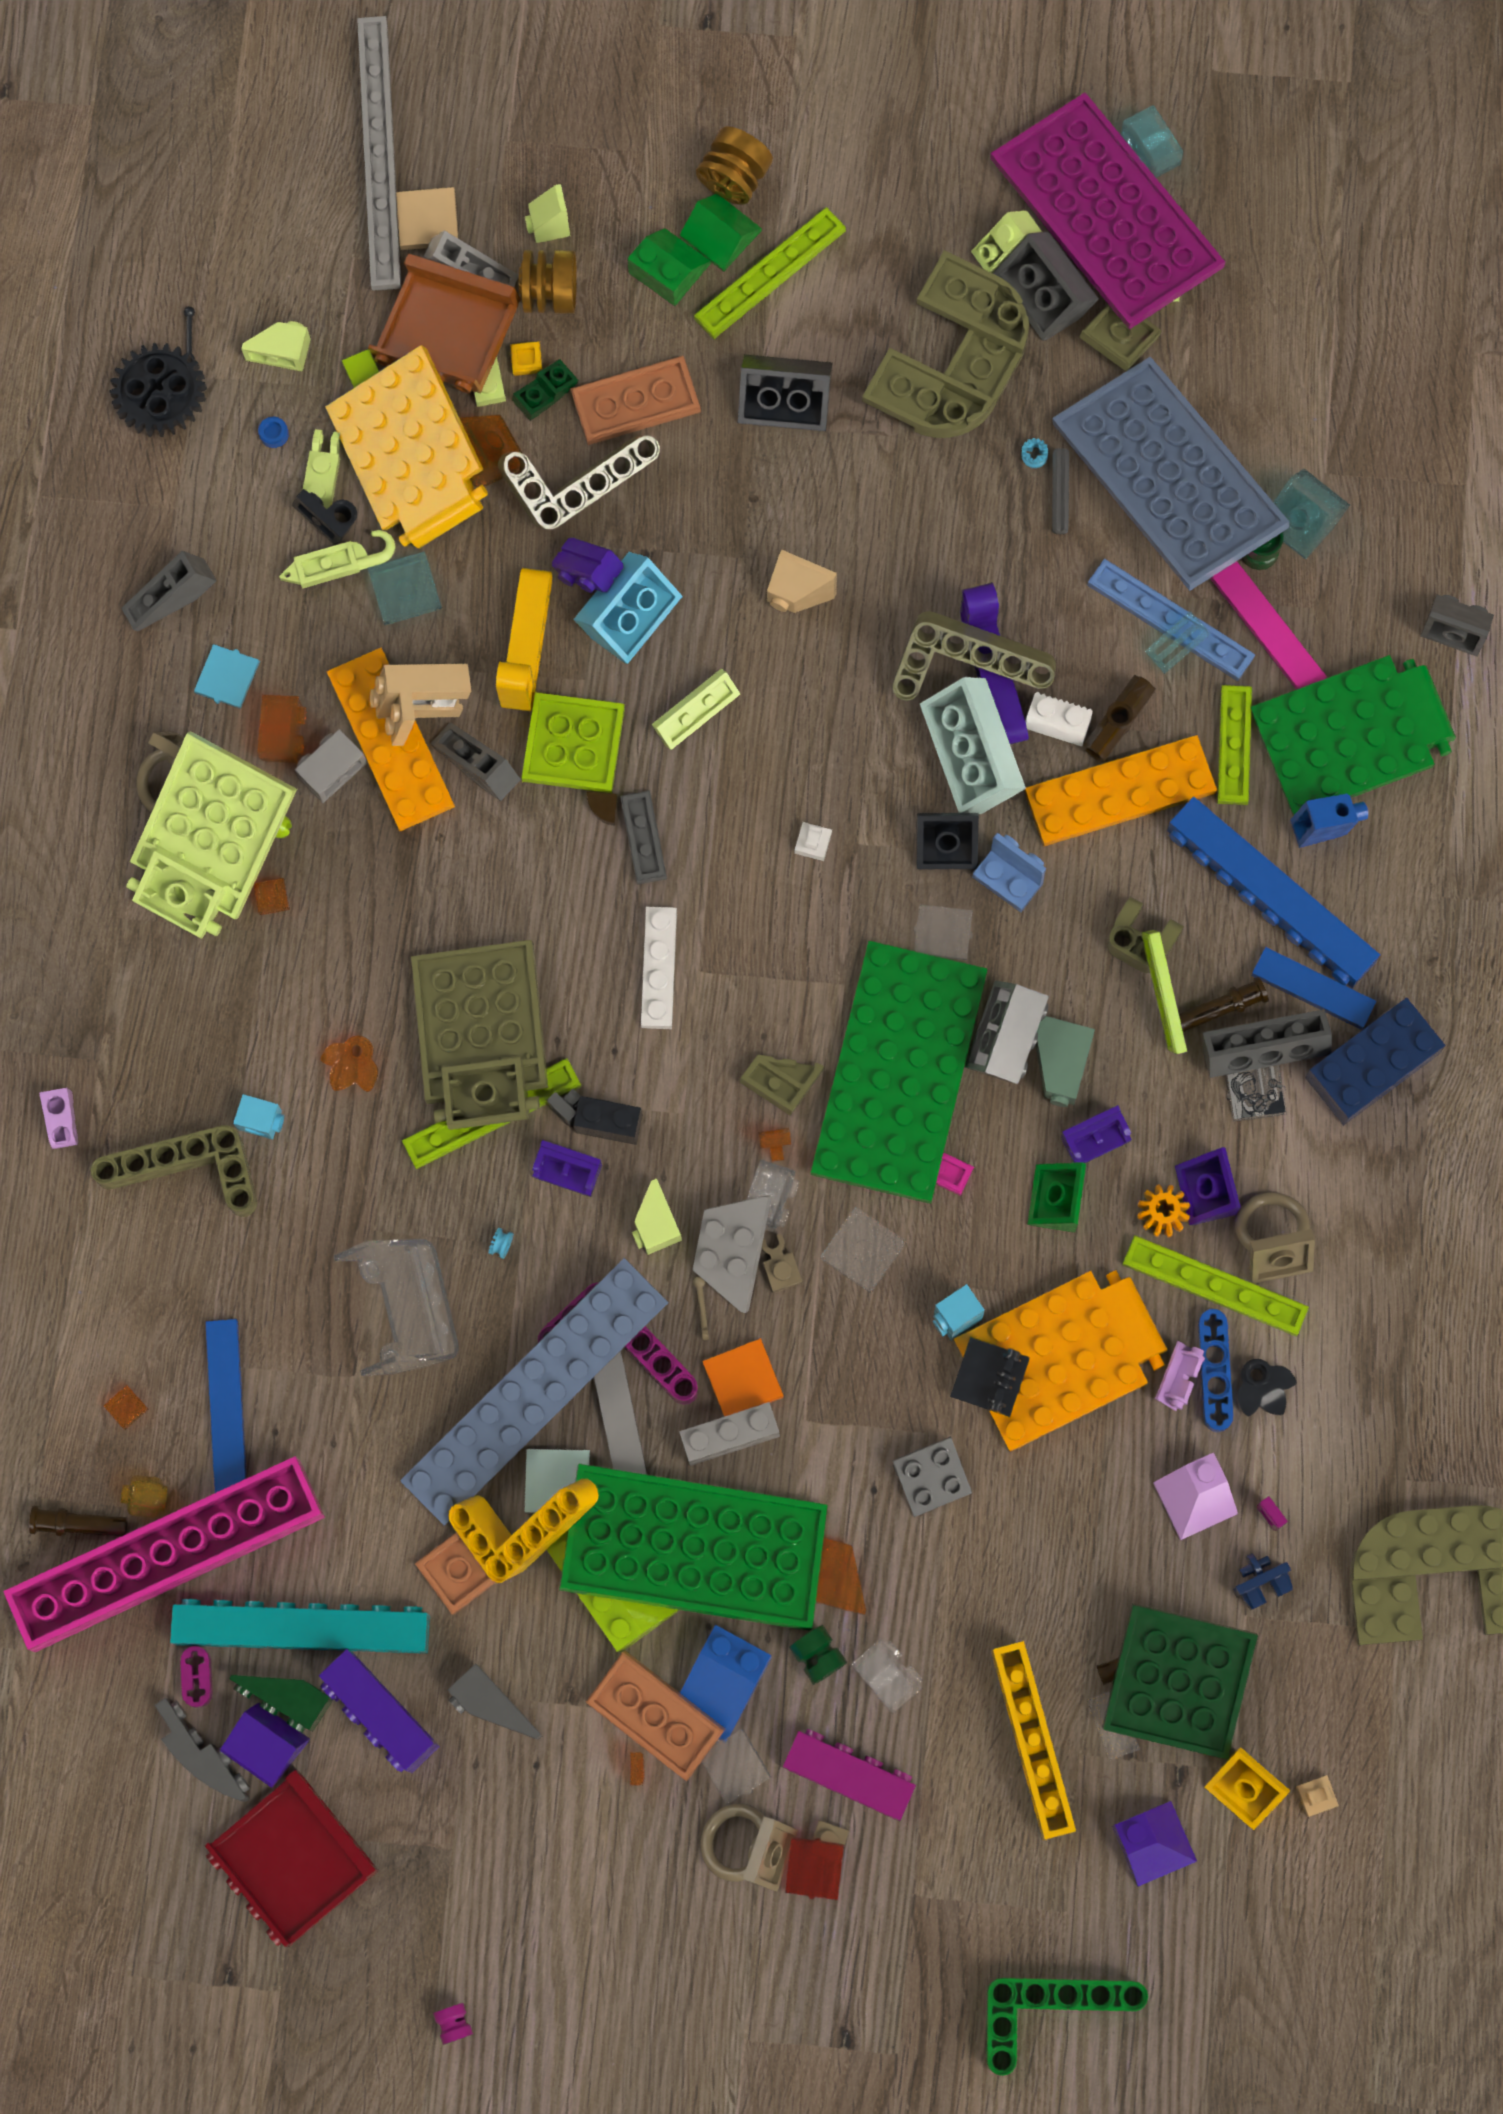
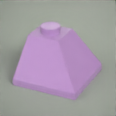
[1153,1452,1238,1541]

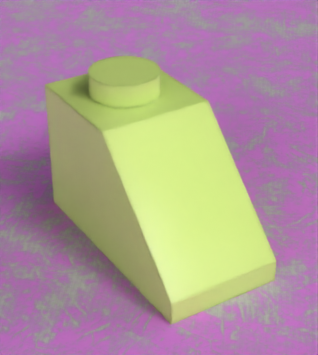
[525,184,570,243]
[241,321,311,371]
[632,1179,682,1255]

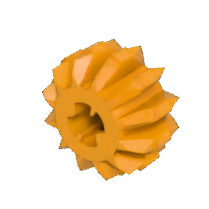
[1137,1184,1190,1237]

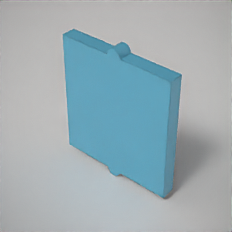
[194,644,260,709]

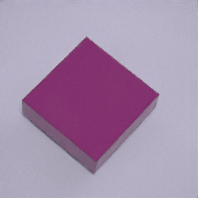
[1257,1496,1288,1531]

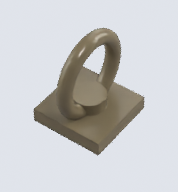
[136,731,185,813]
[1235,1193,1315,1284]
[700,1804,798,1892]

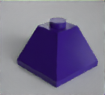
[1112,1801,1197,1887]

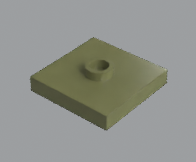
[1079,304,1162,372]

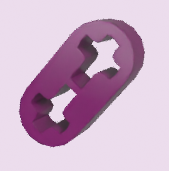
[180,1646,213,1708]

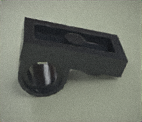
[292,489,357,545]

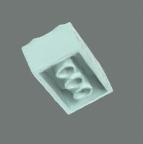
[920,677,1026,814]

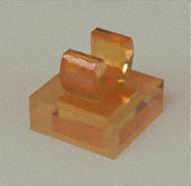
[254,878,290,915]
[758,1128,792,1162]

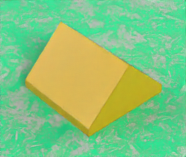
[1204,1747,1290,1830]

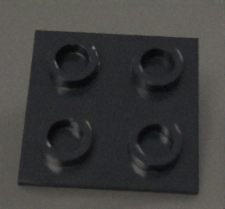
[950,1337,1030,1417]

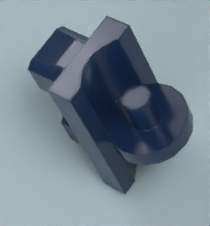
[1232,1553,1293,1610]

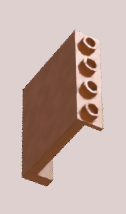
[368,253,521,394]

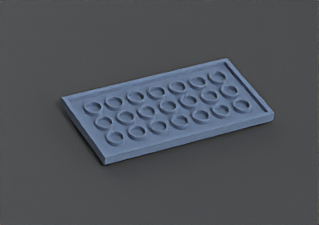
[1052,357,1289,591]

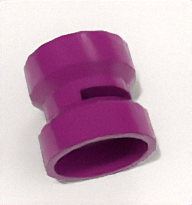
[433,2003,473,2045]

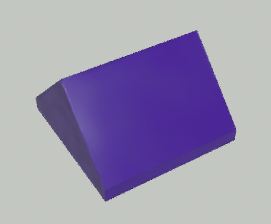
[1175,1147,1241,1225]
[220,1702,310,1788]

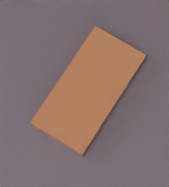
[571,356,701,445]
[586,1651,726,1781]

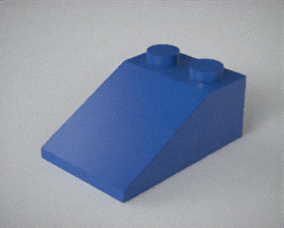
[680,1625,772,1743]

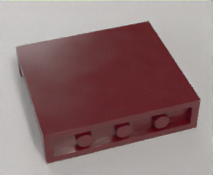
[205,1770,379,1947]

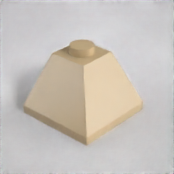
[767,550,837,613]

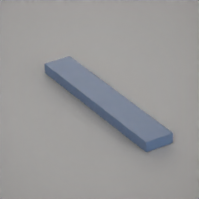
[1087,558,1255,681]

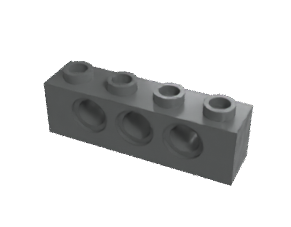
[1203,1009,1332,1078]

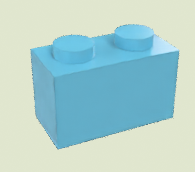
[932,1284,985,1341]

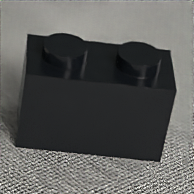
[574,1096,643,1145]

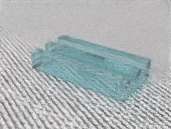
[1145,611,1211,674]

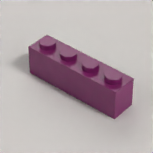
[783,1729,916,1822]

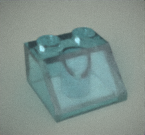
[1273,469,1350,559]

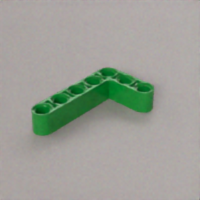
[986,1978,1148,2076]

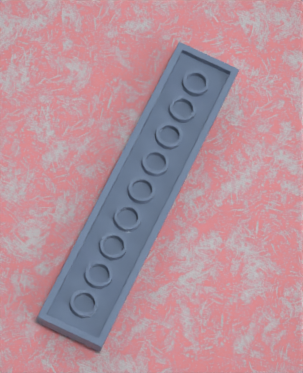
[400,1258,669,1525]

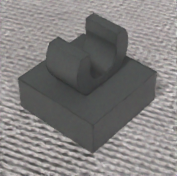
[547,1089,580,1128]

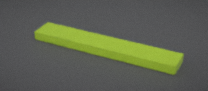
[694,207,846,340]
[402,1058,582,1169]
[1122,1235,1309,1337]

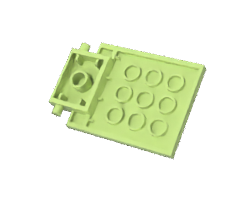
[126,731,297,939]

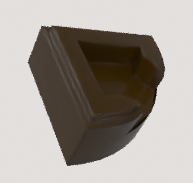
[587,792,618,826]

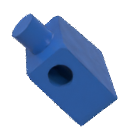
[1290,794,1368,848]

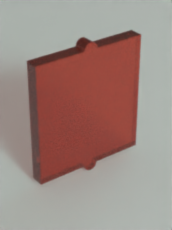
[785,1837,844,1900]

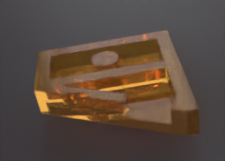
[816,1538,866,1615]

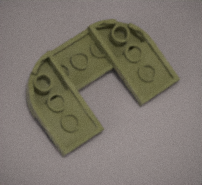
[862,250,1029,438]
[1350,1505,1503,1646]

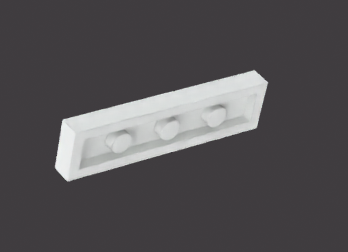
[641,907,677,1029]

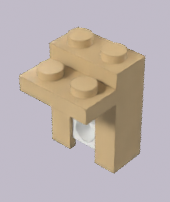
[370,664,471,746]

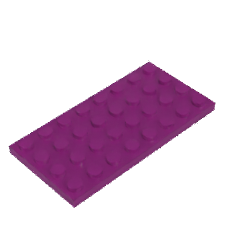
[990,92,1225,330]

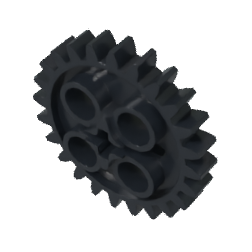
[109,343,207,437]

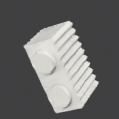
[1026,692,1093,746]

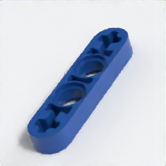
[1198,1309,1233,1432]

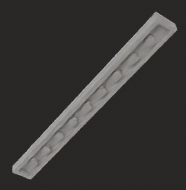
[357,16,401,291]

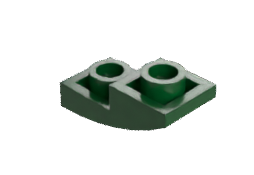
[512,359,578,421]

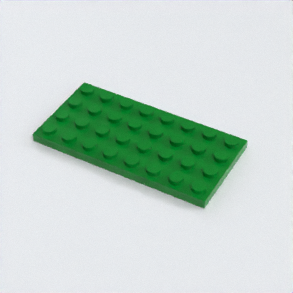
[811,941,988,1204]
[559,1464,828,1631]

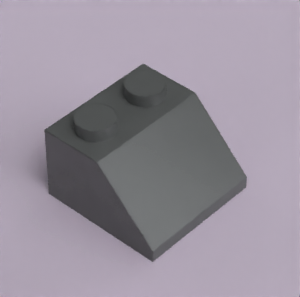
[1421,595,1494,656]

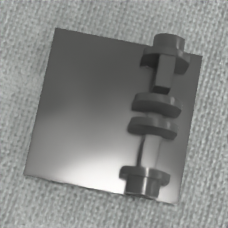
[892,1437,972,1517]

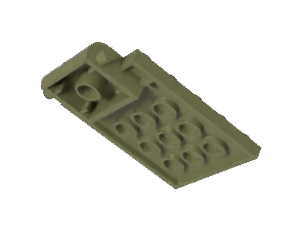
[411,940,549,1130]

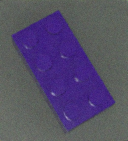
[319,1649,440,1773]

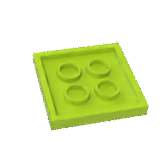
[522,692,625,793]

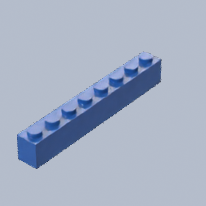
[1167,796,1380,989]

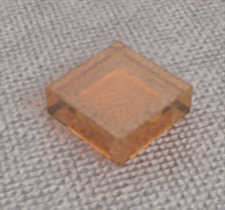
[103,1385,149,1430]
[630,1752,645,1787]

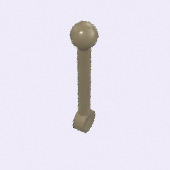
[693,1276,709,1341]

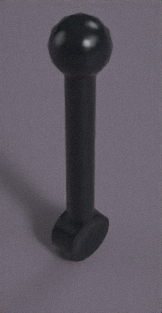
[184,306,195,362]

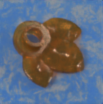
[320,1035,378,1092]

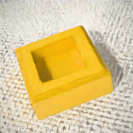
[510,341,542,376]

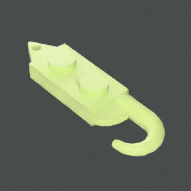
[279,530,395,588]

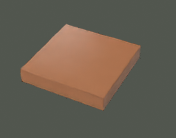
[415,1532,496,1615]

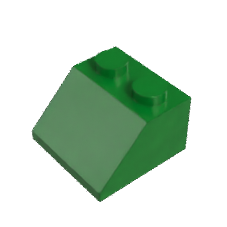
[627,228,711,306]

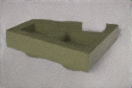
[740,1055,824,1116]

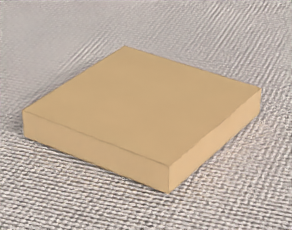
[396,187,459,250]

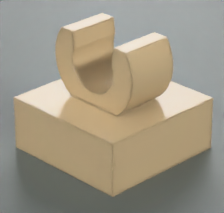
[1296,1775,1339,1817]

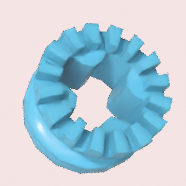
[1022,438,1048,468]
[489,1228,514,1259]

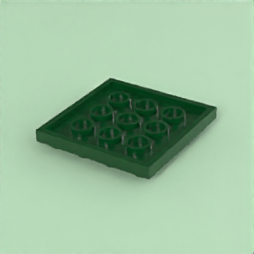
[1102,1603,1258,1760]

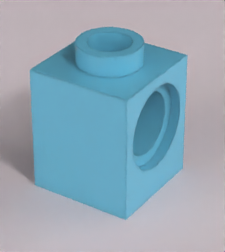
[233,1094,284,1140]

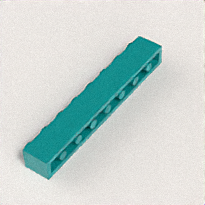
[170,1599,430,1654]

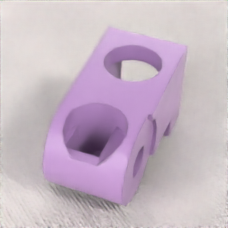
[39,1088,78,1149]

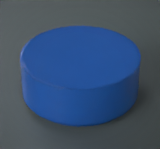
[258,417,289,448]

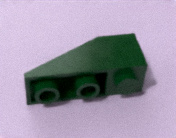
[229,1675,333,1733]

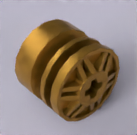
[696,126,773,205]
[519,250,577,314]

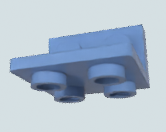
[972,833,1046,912]

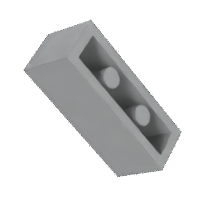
[679,1402,780,1466]

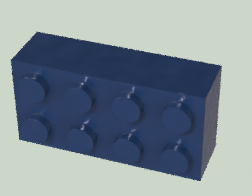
[1305,997,1446,1126]

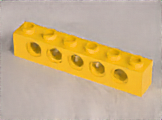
[991,1641,1076,1841]

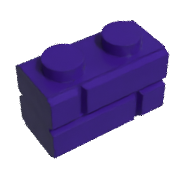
[552,537,624,593]

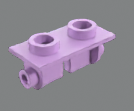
[1155,1341,1205,1411]

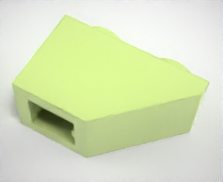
[971,210,1042,273]

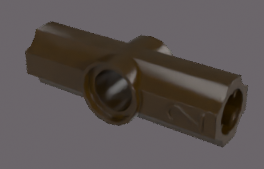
[1082,675,1156,763]

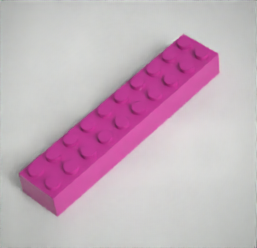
[3,1456,325,1652]

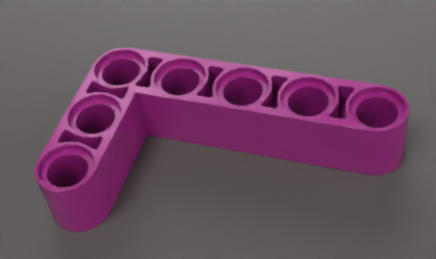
[538,1282,698,1405]

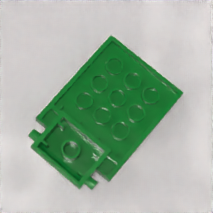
[1251,655,1456,816]

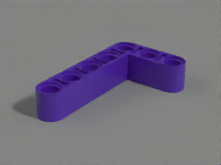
[960,582,1029,745]

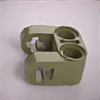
[1107,896,1184,973]

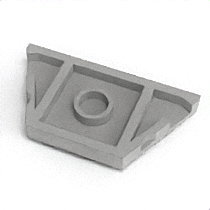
[693,1195,772,1313]

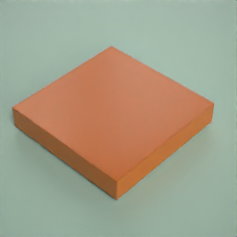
[702,1338,784,1417]

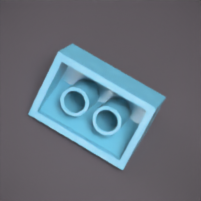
[574,552,683,664]

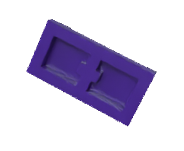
[1061,1105,1132,1163]
[532,1140,602,1197]

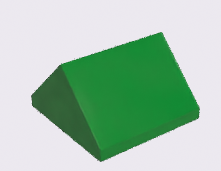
[679,194,762,272]
[1027,1162,1086,1233]

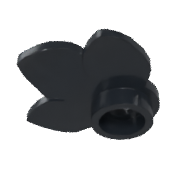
[1237,1359,1297,1417]

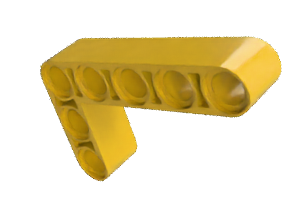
[496,568,552,711]
[449,1479,598,1583]

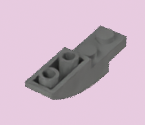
[155,1698,250,1802]

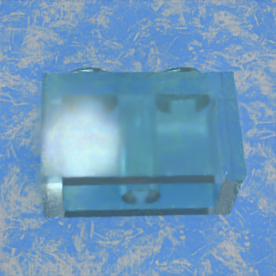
[1120,105,1183,178]

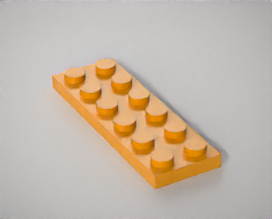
[327,647,455,831]
[1024,735,1217,847]

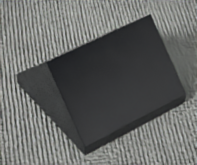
[916,813,979,869]

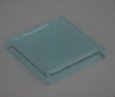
[368,551,442,625]

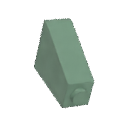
[1035,1016,1095,1107]

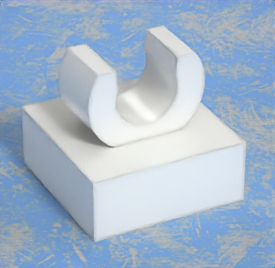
[795,822,832,861]

